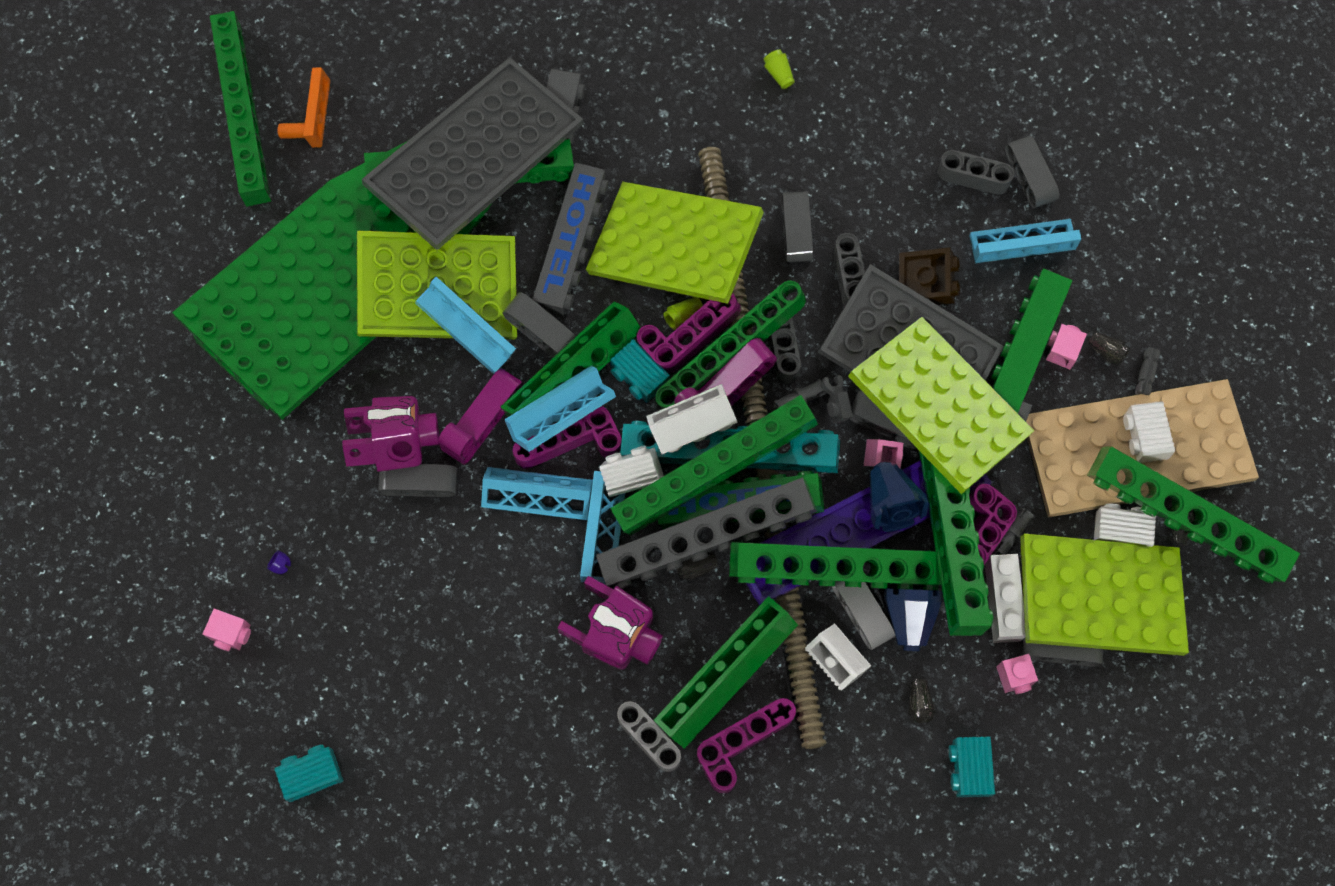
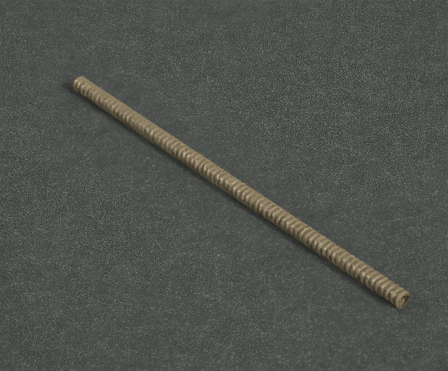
[698,147,827,749]

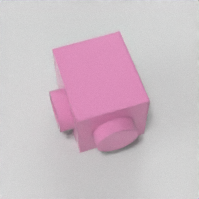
[1046,324,1087,370]
[864,439,904,468]
[203,609,251,652]
[996,654,1038,694]

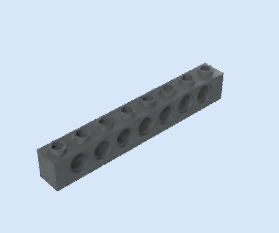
[596,478,817,589]

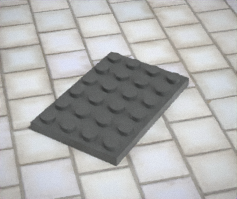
[818,264,1004,380]

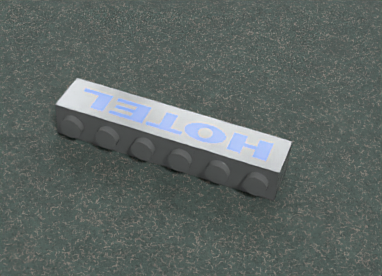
[533,163,609,318]

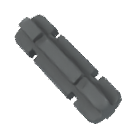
[1135,347,1160,395]

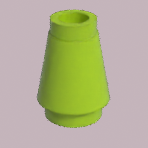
[763,49,795,89]
[664,297,703,330]

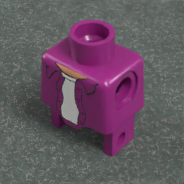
[342,396,439,472]
[557,576,663,670]

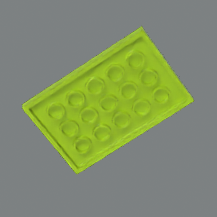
[586,182,764,304]
[357,231,517,340]
[848,317,1034,494]
[1020,534,1189,656]

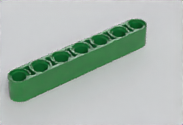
[656,280,806,409]

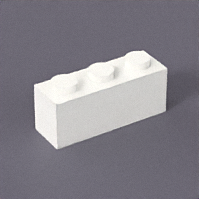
[646,384,737,454]
[985,554,1025,643]

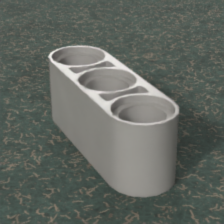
[831,581,895,650]
[617,701,681,772]

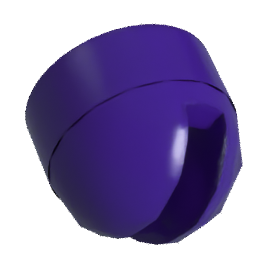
[267,550,291,574]

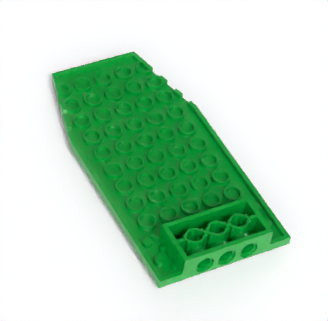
[172,140,491,420]

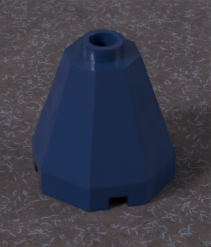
[870,462,929,532]
[884,588,943,651]

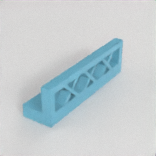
[969,219,1081,263]
[415,277,516,374]
[504,365,616,452]
[481,467,593,520]
[580,471,626,585]

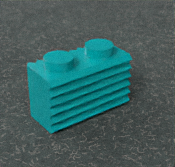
[611,340,670,403]
[949,737,995,797]
[274,745,343,802]

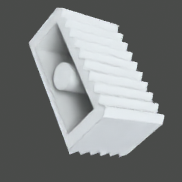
[1123,401,1175,463]
[600,446,664,497]
[1094,503,1156,547]
[805,623,871,690]

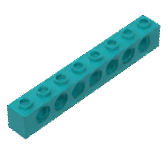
[620,421,840,473]

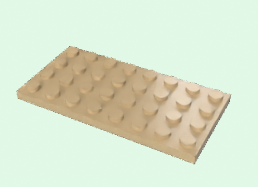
[1026,379,1259,518]

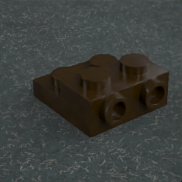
[899,247,960,305]

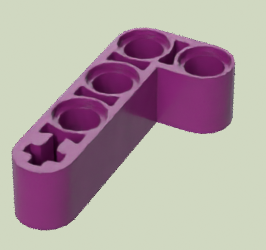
[637,293,741,373]
[674,338,777,407]
[438,368,524,465]
[513,406,622,469]
[956,484,1017,581]
[697,698,796,793]

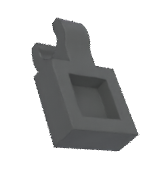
[821,375,853,424]

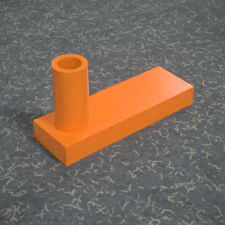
[278,68,330,148]

